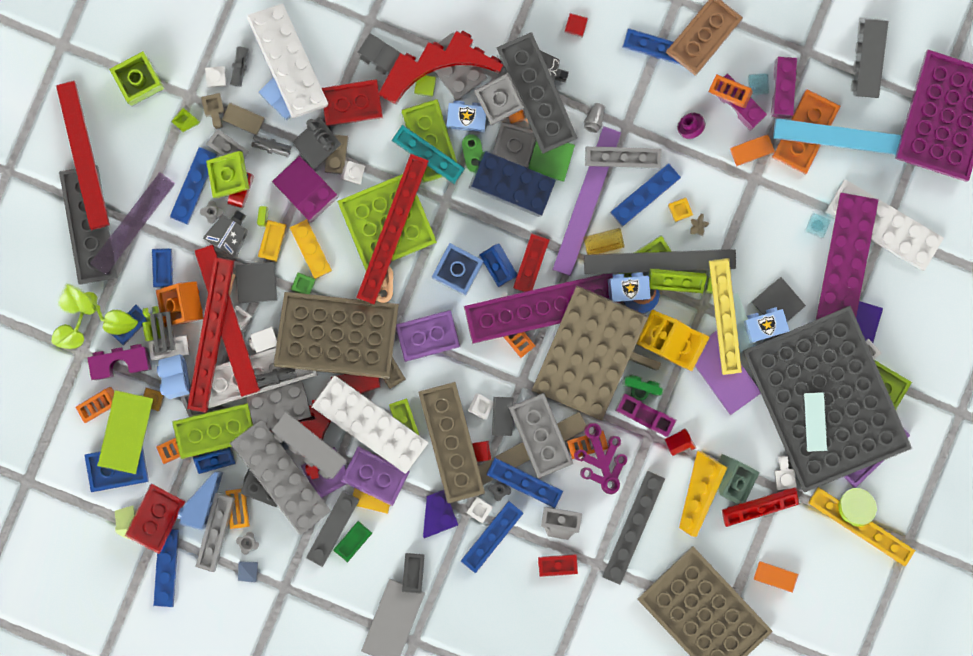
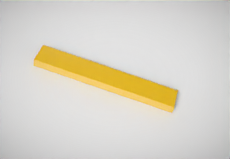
[807,487,916,567]

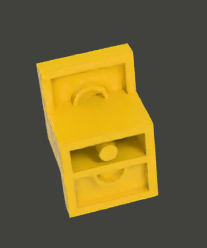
[636,310,710,371]

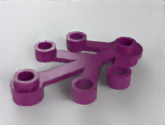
[574,423,627,494]

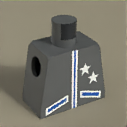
[203,210,248,258]

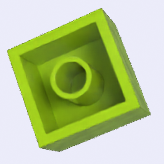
[109,51,165,106]

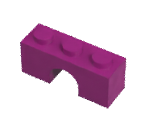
[771,57,797,119]
[716,73,767,131]
[87,344,151,380]
[615,394,677,437]

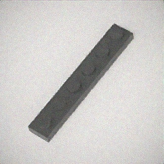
[602,471,665,585]

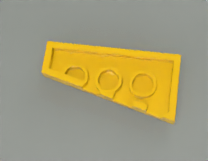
[679,451,727,537]

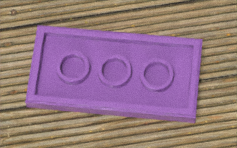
[695,331,761,415]

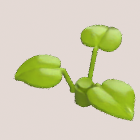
[51,283,138,349]

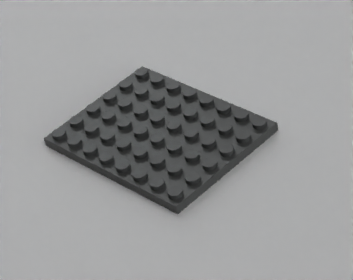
[743,306,912,493]

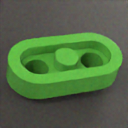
[462,134,483,173]

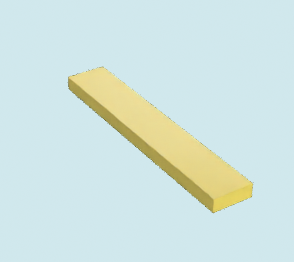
[709,258,742,375]

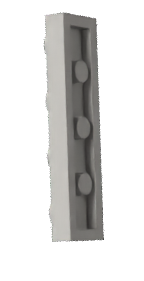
[585,146,661,168]
[195,492,235,572]

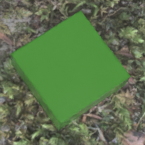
[291,272,316,294]

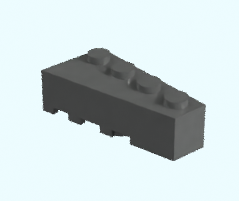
[851,18,889,98]

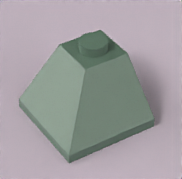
[718,454,760,505]

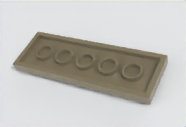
[418,382,485,504]

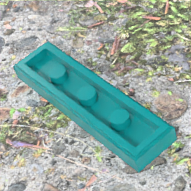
[391,125,465,184]

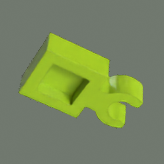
[142,306,166,341]

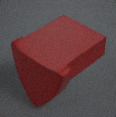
[664,428,696,456]

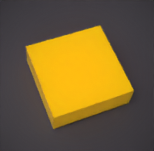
[668,197,693,222]

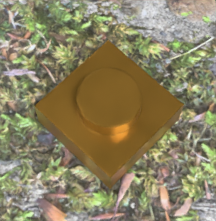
[143,388,164,411]

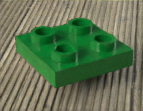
[622,374,664,401]

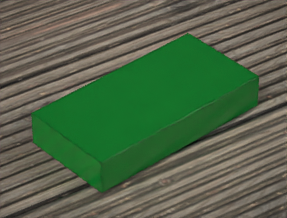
[333,521,372,563]

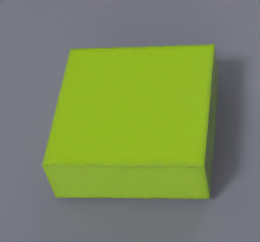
[414,75,436,97]
[257,206,269,227]

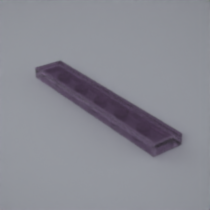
[90,172,175,275]

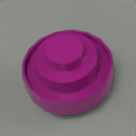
[677,113,706,139]

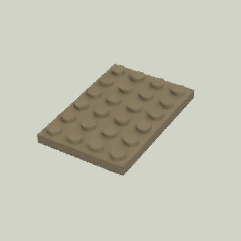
[531,286,648,421]
[274,292,399,379]
[637,546,773,656]

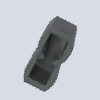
[358,33,400,75]

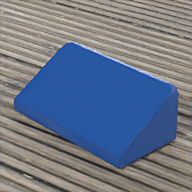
[479,243,518,287]
[193,447,236,474]

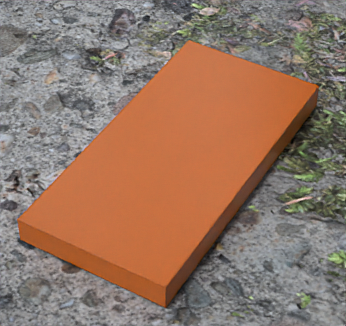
[772,89,841,174]

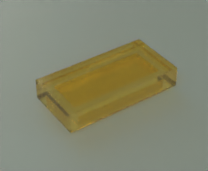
[583,228,625,254]

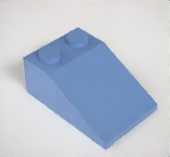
[178,471,223,530]

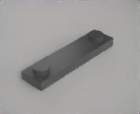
[306,490,360,567]

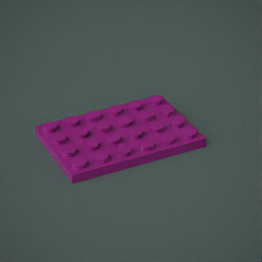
[895,50,973,182]

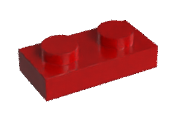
[538,554,578,577]

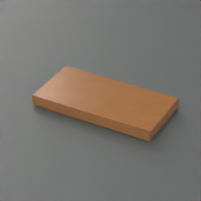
[666,0,743,76]

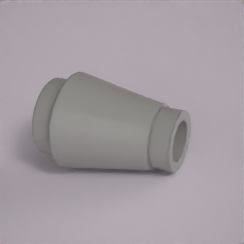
[584,103,605,133]

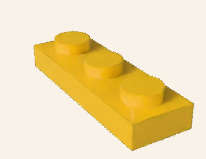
[289,219,332,279]

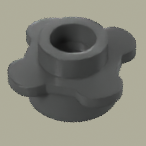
[488,481,511,501]

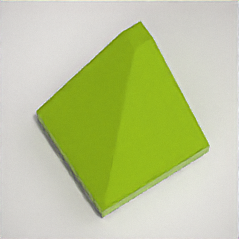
[171,108,200,132]

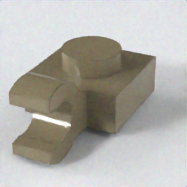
[201,93,225,129]

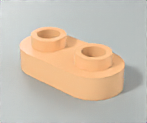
[377,267,393,303]

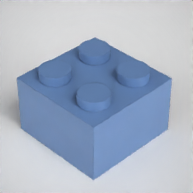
[432,243,484,296]

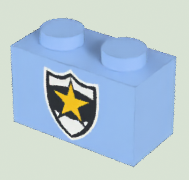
[447,101,486,132]
[607,272,651,302]
[743,307,789,343]

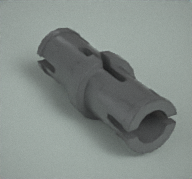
[230,46,249,87]
[251,135,292,158]
[256,368,297,387]

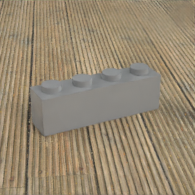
[271,412,348,479]

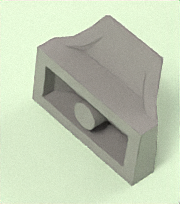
[541,507,582,540]

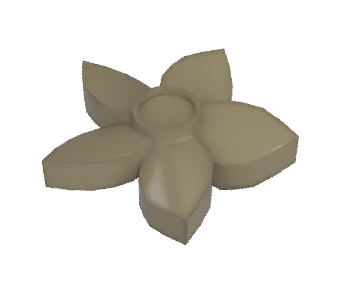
[690,213,709,236]

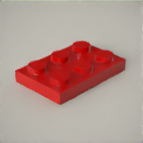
[322,79,383,126]
[124,484,185,554]

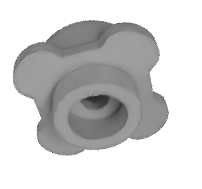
[200,201,223,224]
[236,532,259,554]

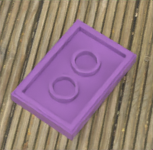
[396,310,460,362]
[341,446,410,506]

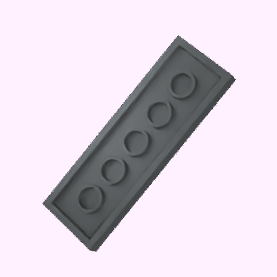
[496,32,578,154]
[59,165,118,285]

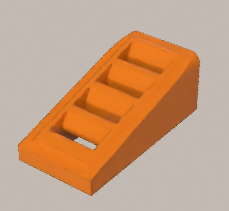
[708,74,753,108]
[503,332,535,358]
[75,387,114,423]
[567,430,608,459]
[156,438,180,464]

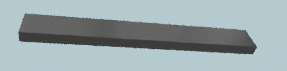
[584,249,736,274]

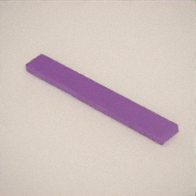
[553,126,621,276]

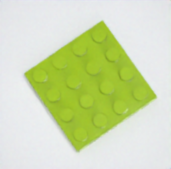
[337,174,437,271]

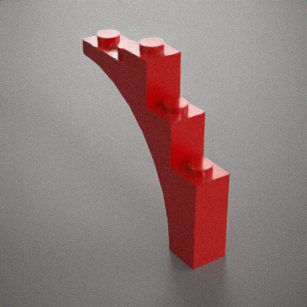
[378,31,503,105]
[300,374,381,479]

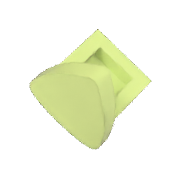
[114,506,136,539]

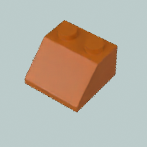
[156,281,203,327]

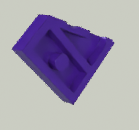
[423,490,458,538]

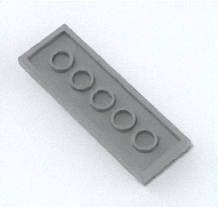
[230,419,331,535]

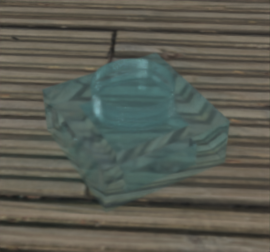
[748,74,769,95]
[805,213,831,238]

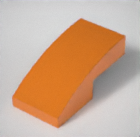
[730,134,775,166]
[754,561,799,593]

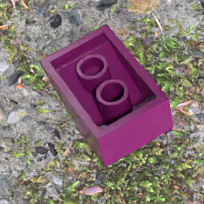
[272,156,338,223]

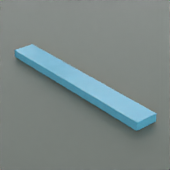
[773,119,901,155]

